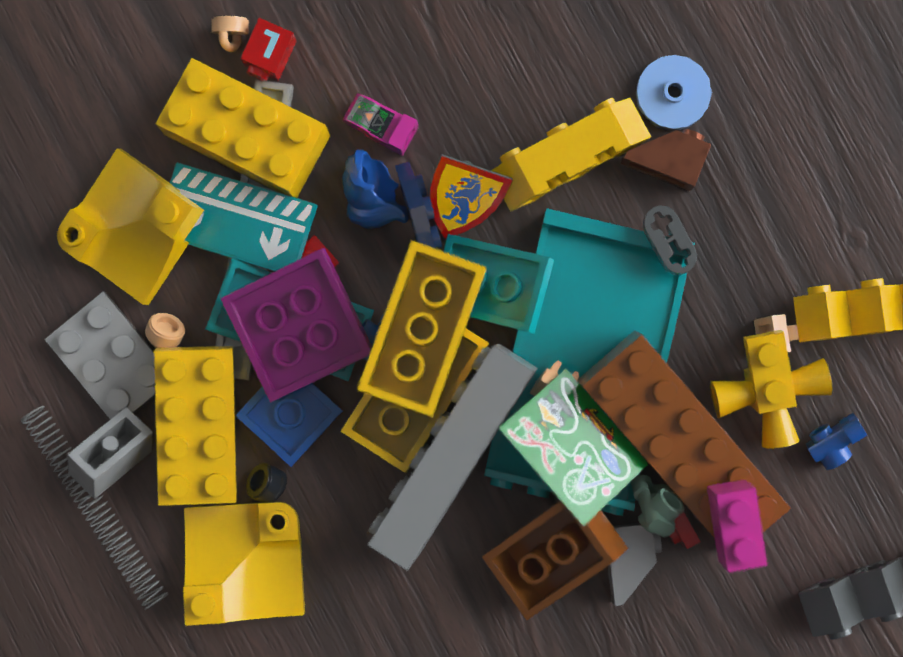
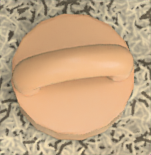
[211,16,249,52]
[145,313,185,348]

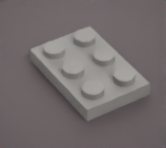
[45,291,155,419]

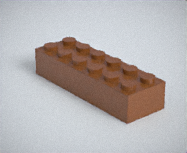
[578,330,791,539]

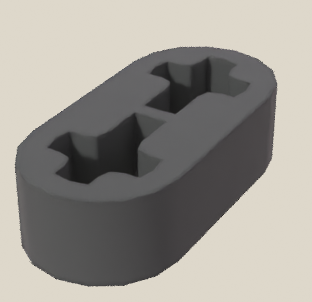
[642,205,697,275]

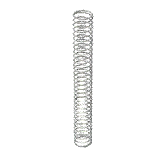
[21,406,168,610]

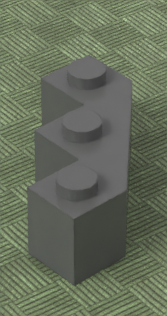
[798,557,903,640]

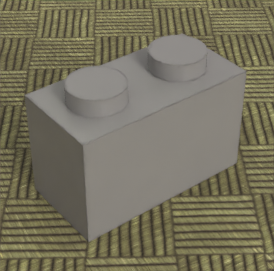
[67,407,153,499]

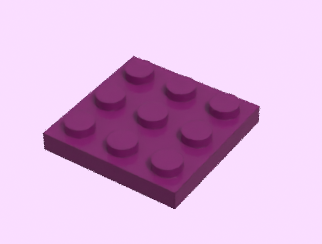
[220,248,373,402]

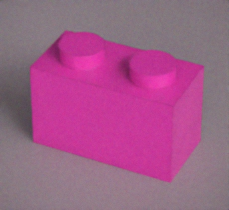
[707,480,767,572]

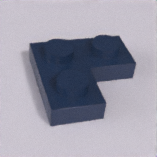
[395,162,442,249]

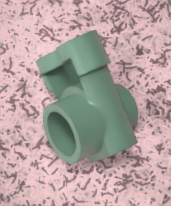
[631,475,684,537]

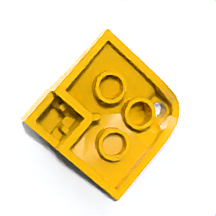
[57,148,204,305]
[183,502,305,626]

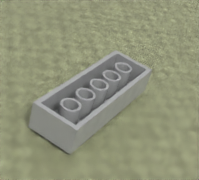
[368,344,538,571]

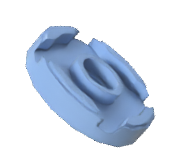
[636,55,712,131]

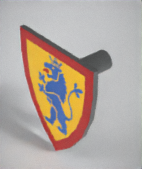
[430,154,513,238]

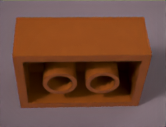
[482,501,629,620]

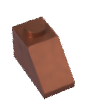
[621,129,711,191]

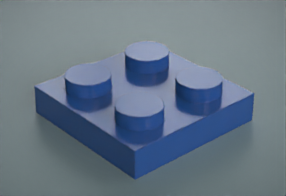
[235,383,343,467]

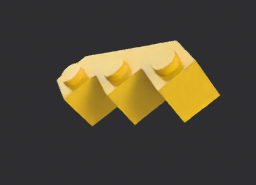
[491,98,651,212]
[793,278,903,342]

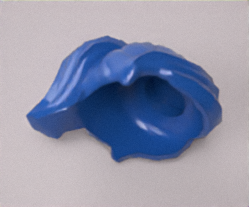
[342,149,409,229]

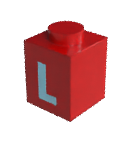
[240,18,297,82]

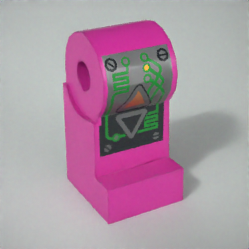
[343,93,419,156]

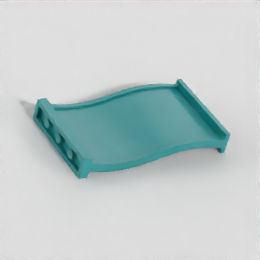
[484,209,695,516]

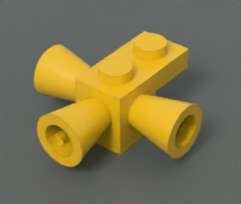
[710,330,832,449]

